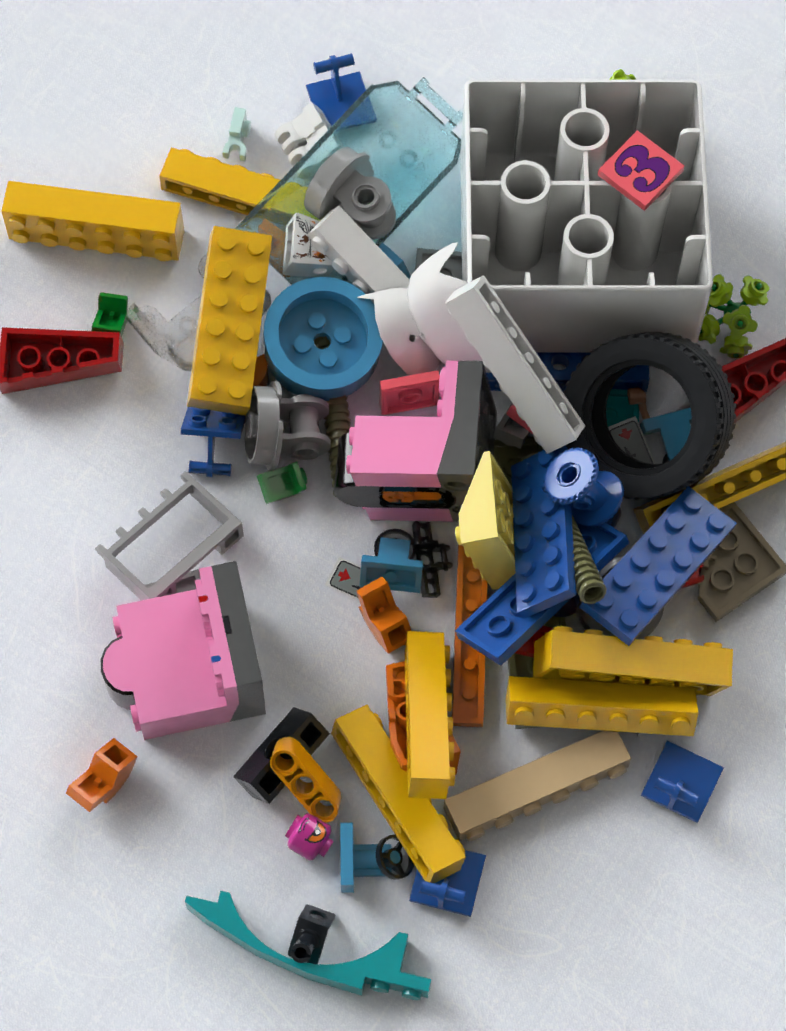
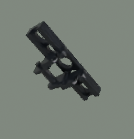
[412,521,453,598]

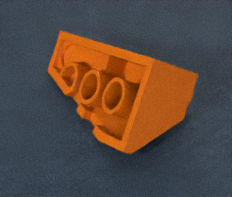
[386,661,461,775]

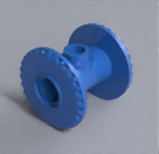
[543,448,624,527]

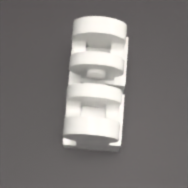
[274,102,344,178]

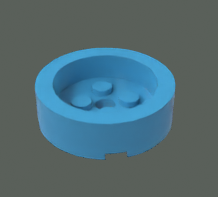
[262,277,383,401]

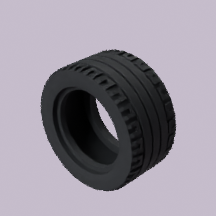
[563,332,736,500]

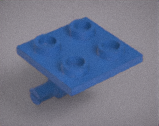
[306,53,375,132]
[181,407,245,478]
[641,740,724,823]
[409,850,486,917]

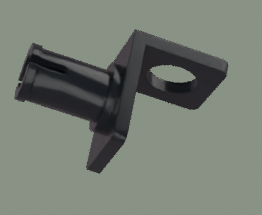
[288,904,336,964]

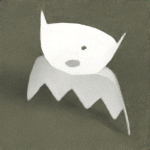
[357,242,492,376]

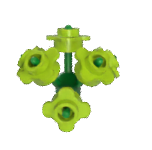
[698,274,770,358]

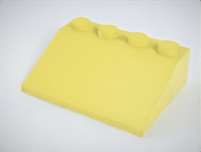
[455,451,515,590]

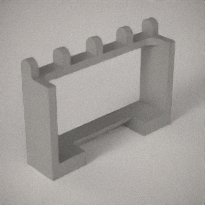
[95,471,244,601]

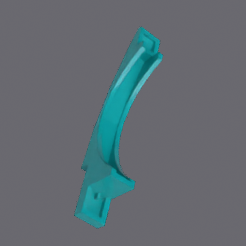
[185,891,431,1000]

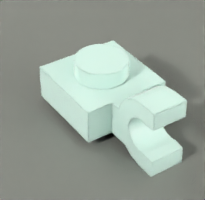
[222,107,251,162]

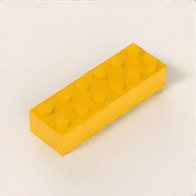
[1,181,184,261]
[187,226,272,416]
[533,626,733,696]

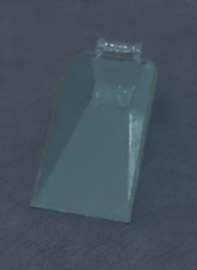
[235,77,463,285]

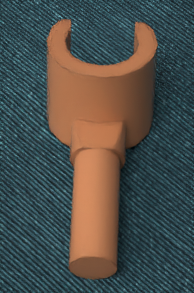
[627,387,650,420]

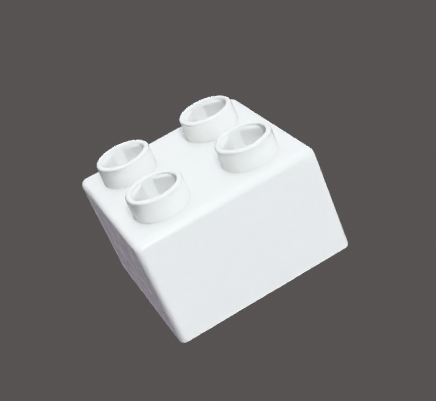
[460,80,713,353]

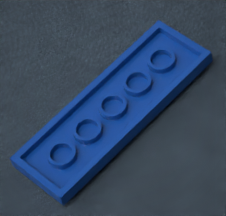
[511,446,576,619]
[579,486,737,646]
[455,522,629,666]

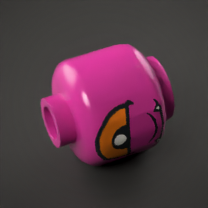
[285,813,334,861]

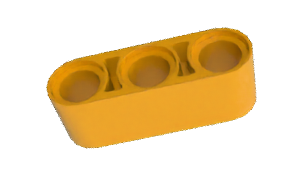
[270,737,342,823]

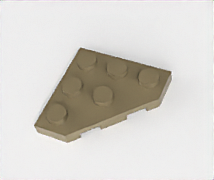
[697,502,786,622]

